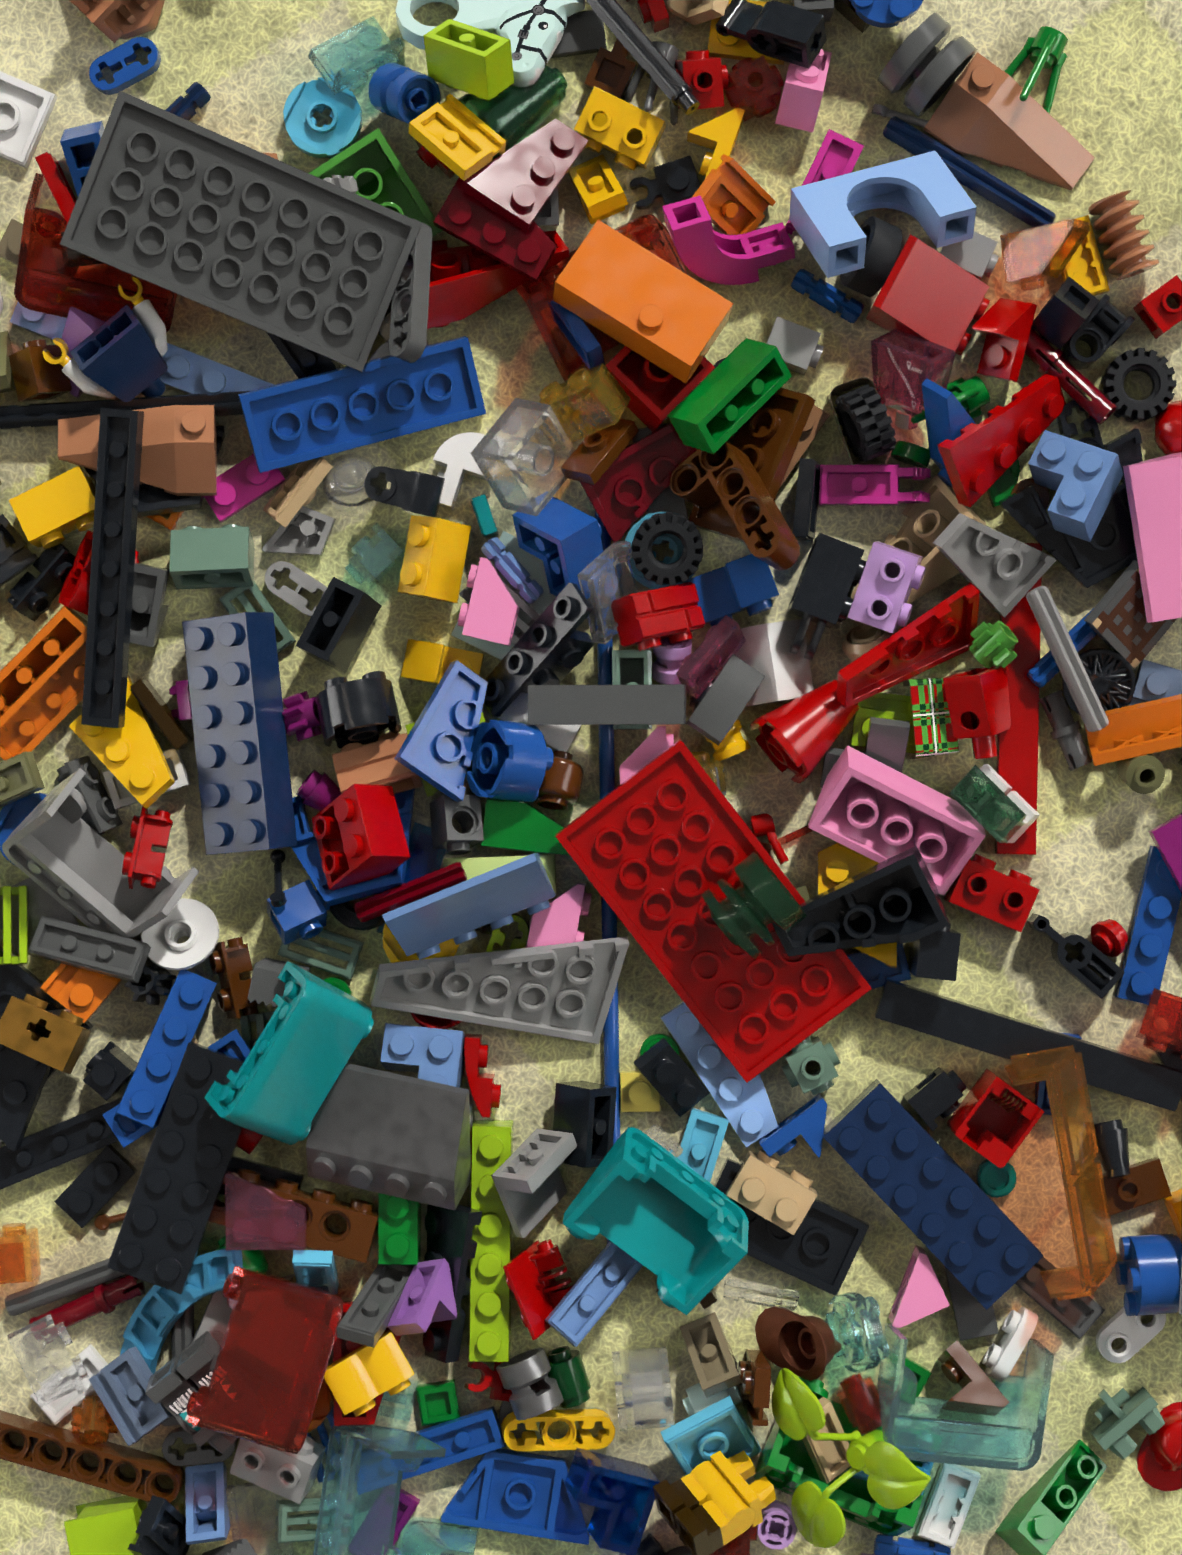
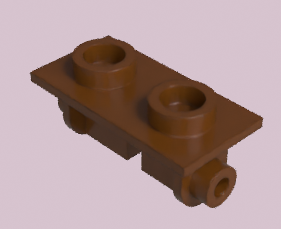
[209,937,261,1019]

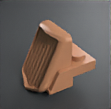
[69,0,165,43]

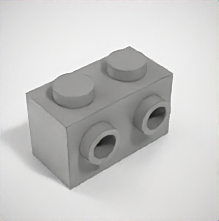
[230,1419,326,1504]

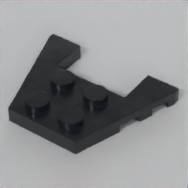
[998,428,1143,588]

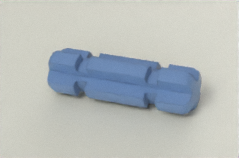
[481,536,544,604]

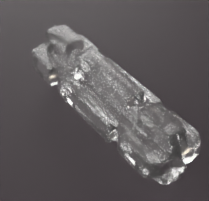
[723,1277,799,1311]

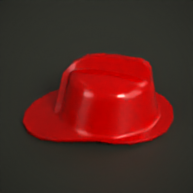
[1137,1402,1182,1491]

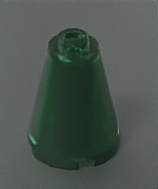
[458,65,567,160]

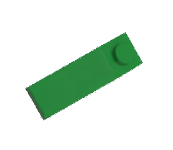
[481,798,570,856]

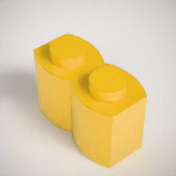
[321,1330,415,1417]

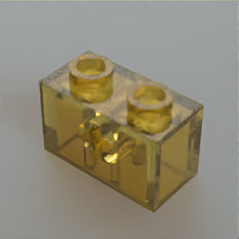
[532,363,631,448]

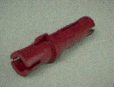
[1025,327,1117,425]
[29,1275,145,1342]

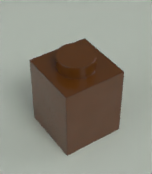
[9,340,72,402]

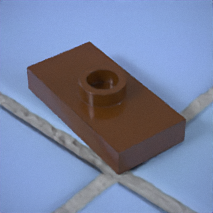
[561,415,639,485]
[1083,1157,1172,1220]

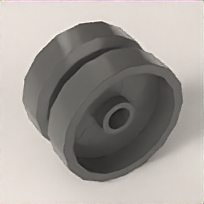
[877,12,977,117]

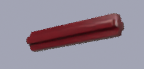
[354,862,467,922]

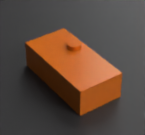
[553,220,734,383]

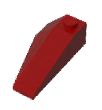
[427,230,570,329]

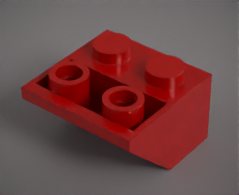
[312,784,410,890]

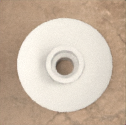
[141,898,219,970]

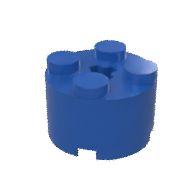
[466,719,554,802]
[1115,1233,1182,1316]

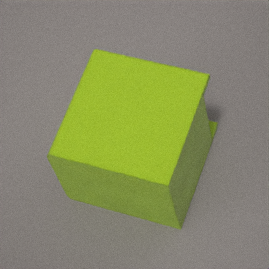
[64,1495,147,1555]

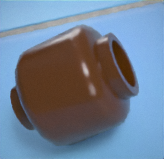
[537,750,584,811]

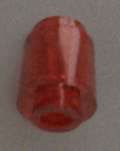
[836,1372,888,1435]

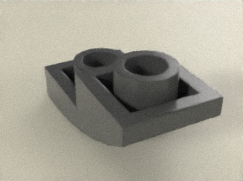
[686,654,765,746]

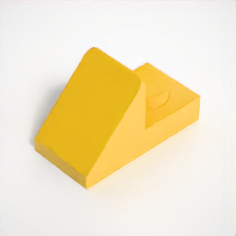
[687,107,745,180]
[568,154,628,224]
[401,639,484,684]

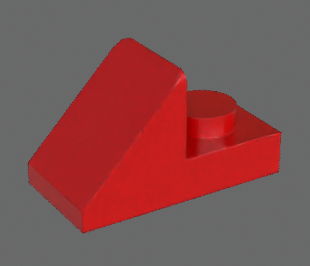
[972,298,1037,382]

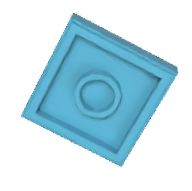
[661,1395,762,1475]

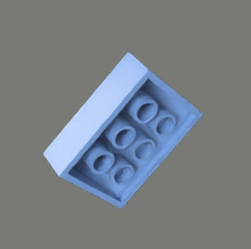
[382,853,556,960]

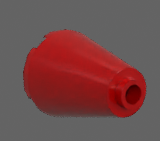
[750,679,859,784]

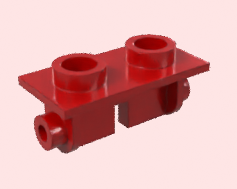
[122,806,173,889]

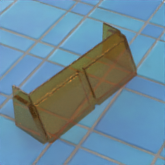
[1004,1045,1117,1301]

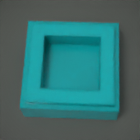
[471,494,499,539]

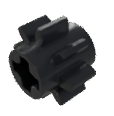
[124,957,176,1006]

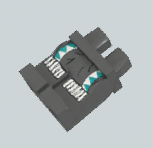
[145,1331,265,1453]

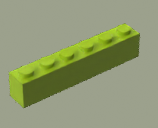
[469,1120,513,1362]

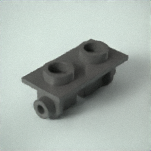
[57,755,123,835]

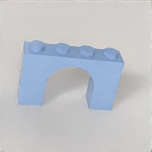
[789,151,977,278]

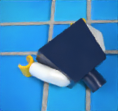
[43,277,168,402]

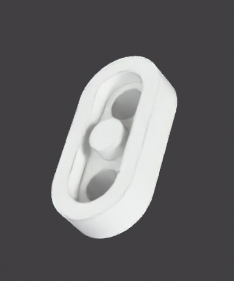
[982,1307,1038,1383]
[1096,1307,1166,1363]

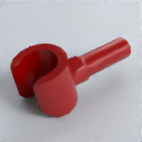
[751,813,789,865]

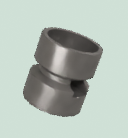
[496,1348,564,1421]

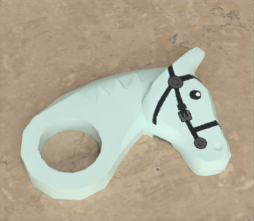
[395,0,585,87]

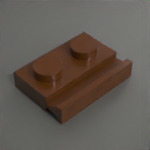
[738,1349,771,1426]

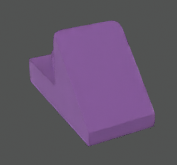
[387,1258,457,1336]

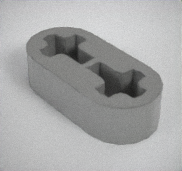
[265,561,327,617]

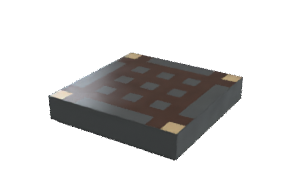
[1084,560,1177,669]

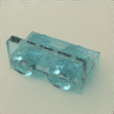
[308,16,405,95]

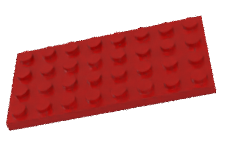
[555,739,872,1083]

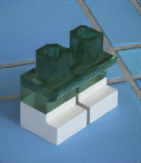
[949,764,1040,843]

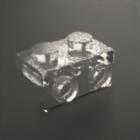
[7,1314,89,1407]

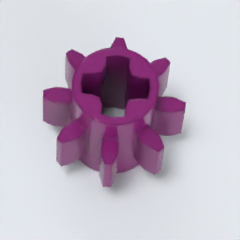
[282,691,322,742]

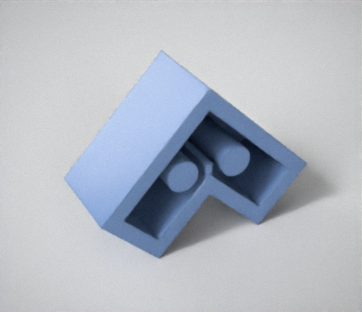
[1028,430,1123,542]
[380,1023,465,1088]

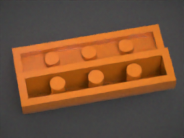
[0,606,88,761]

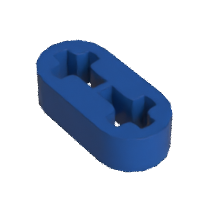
[89,37,161,95]

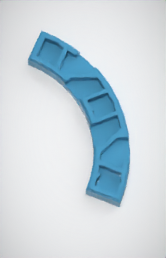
[120,1246,245,1374]

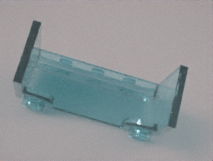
[877,1323,1054,1471]
[313,1425,446,1555]

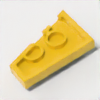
[69,676,175,809]

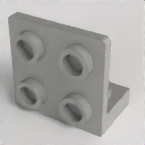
[491,1128,577,1238]

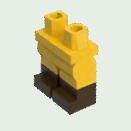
[653,1450,776,1555]

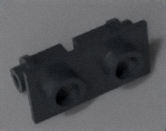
[7,543,76,622]

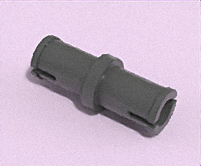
[1039,690,1092,771]

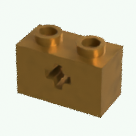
[0,994,91,1074]

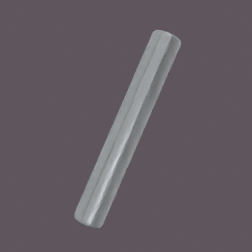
[1026,586,1109,732]

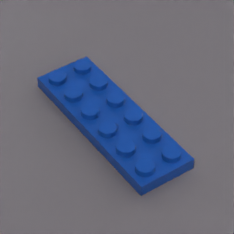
[238,336,486,473]

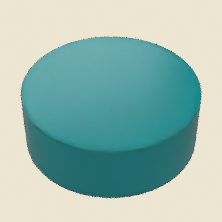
[976,1159,1017,1198]

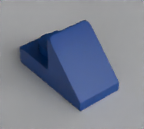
[758,1093,827,1158]

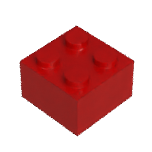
[598,346,715,432]

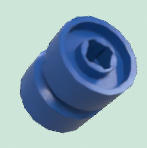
[368,63,441,124]

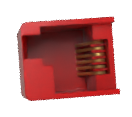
[947,1068,1044,1168]

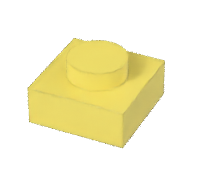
[620,1071,660,1112]

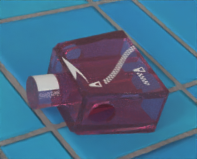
[871,329,955,430]

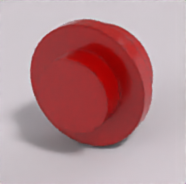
[1091,919,1128,957]

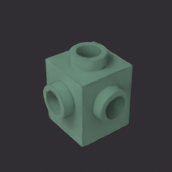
[782,1036,841,1095]

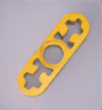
[501,1409,615,1451]

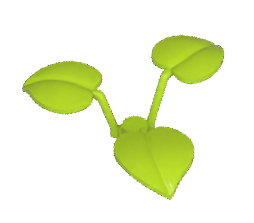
[771,1367,931,1548]

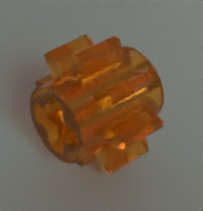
[71,1395,118,1445]

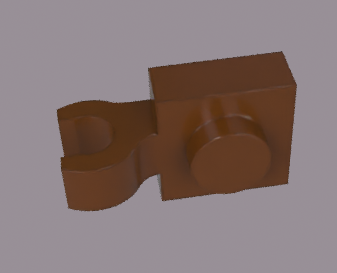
[584,39,636,99]

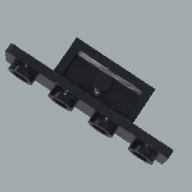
[484,583,594,717]

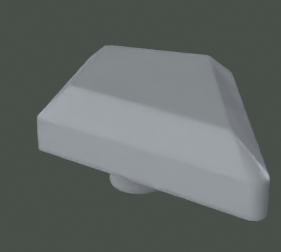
[262,506,336,555]

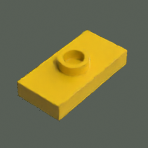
[1049,215,1110,296]

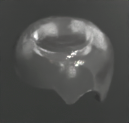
[322,453,378,518]

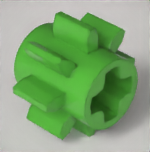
[969,620,1018,669]

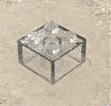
[471,398,575,516]

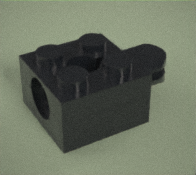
[787,533,867,660]

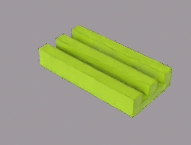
[0,885,28,965]

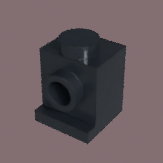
[83,1041,138,1101]
[904,1067,967,1131]

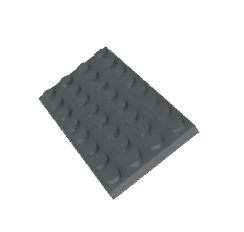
[60,91,422,372]

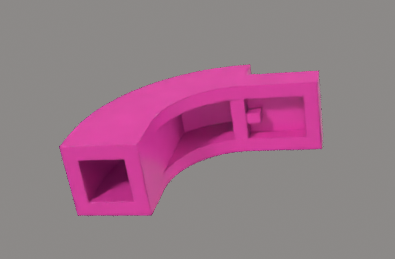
[662,195,795,285]

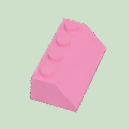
[1123,452,1182,623]
[808,745,986,896]

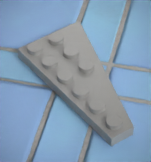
[370,936,629,1044]

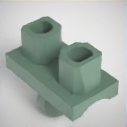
[1091,1387,1165,1460]

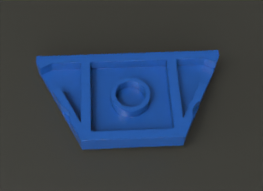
[441,1448,590,1545]

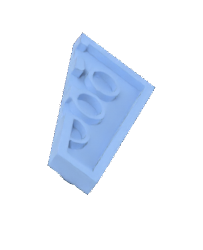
[661,1002,779,1148]

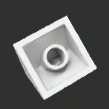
[726,620,814,707]

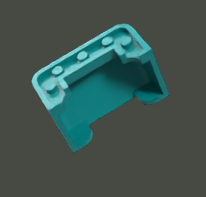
[204,961,374,1145]
[562,1127,749,1315]

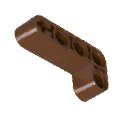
[670,441,800,570]

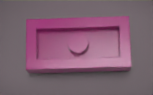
[204,453,285,522]

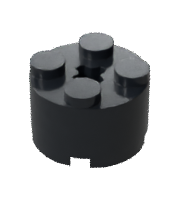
[315,671,402,748]

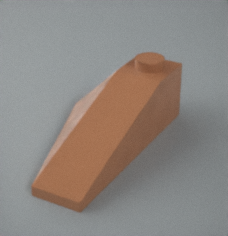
[923,52,1095,190]

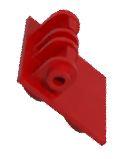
[503,1239,573,1340]

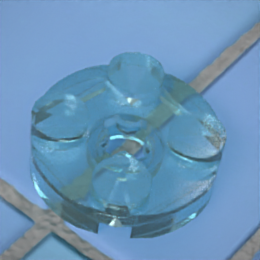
[825,1291,890,1373]

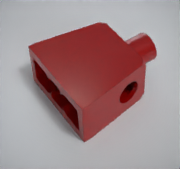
[943,666,1011,759]

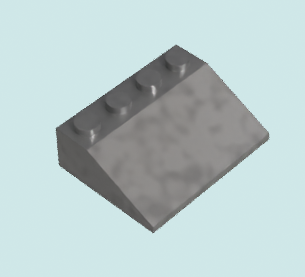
[306,1063,471,1210]

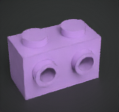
[847,541,926,633]

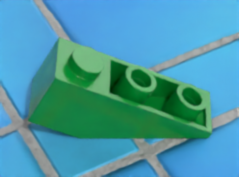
[995,1439,1108,1555]

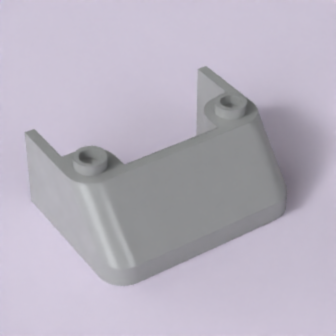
[2,768,199,939]

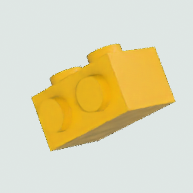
[574,86,666,171]
[9,466,96,549]
[397,515,471,603]

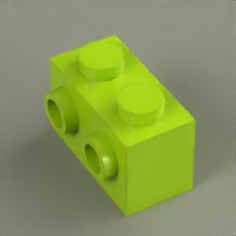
[423,19,514,100]

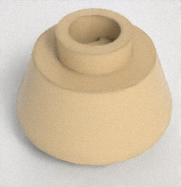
[842,626,894,662]

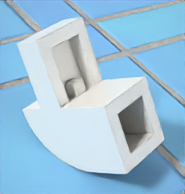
[433,432,506,510]

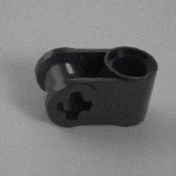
[1062,294,1135,370]
[364,466,445,517]

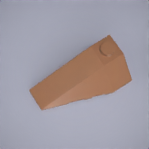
[58,405,217,496]

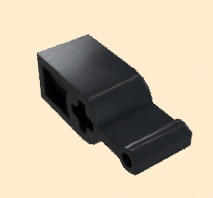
[716,0,827,69]
[1027,913,1125,999]

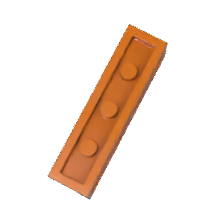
[1083,694,1182,766]

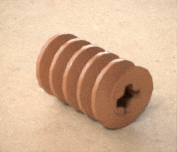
[1088,190,1160,280]

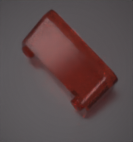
[14,173,177,333]

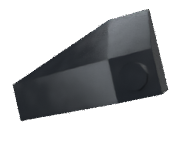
[771,846,950,956]

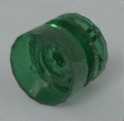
[701,851,807,959]

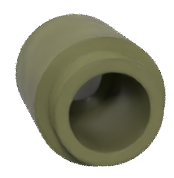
[1116,754,1165,794]

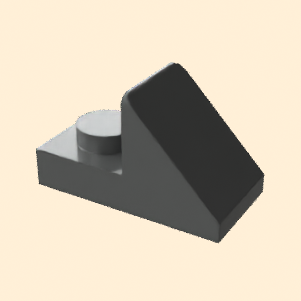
[130,563,169,647]

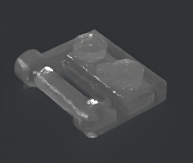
[577,541,638,645]

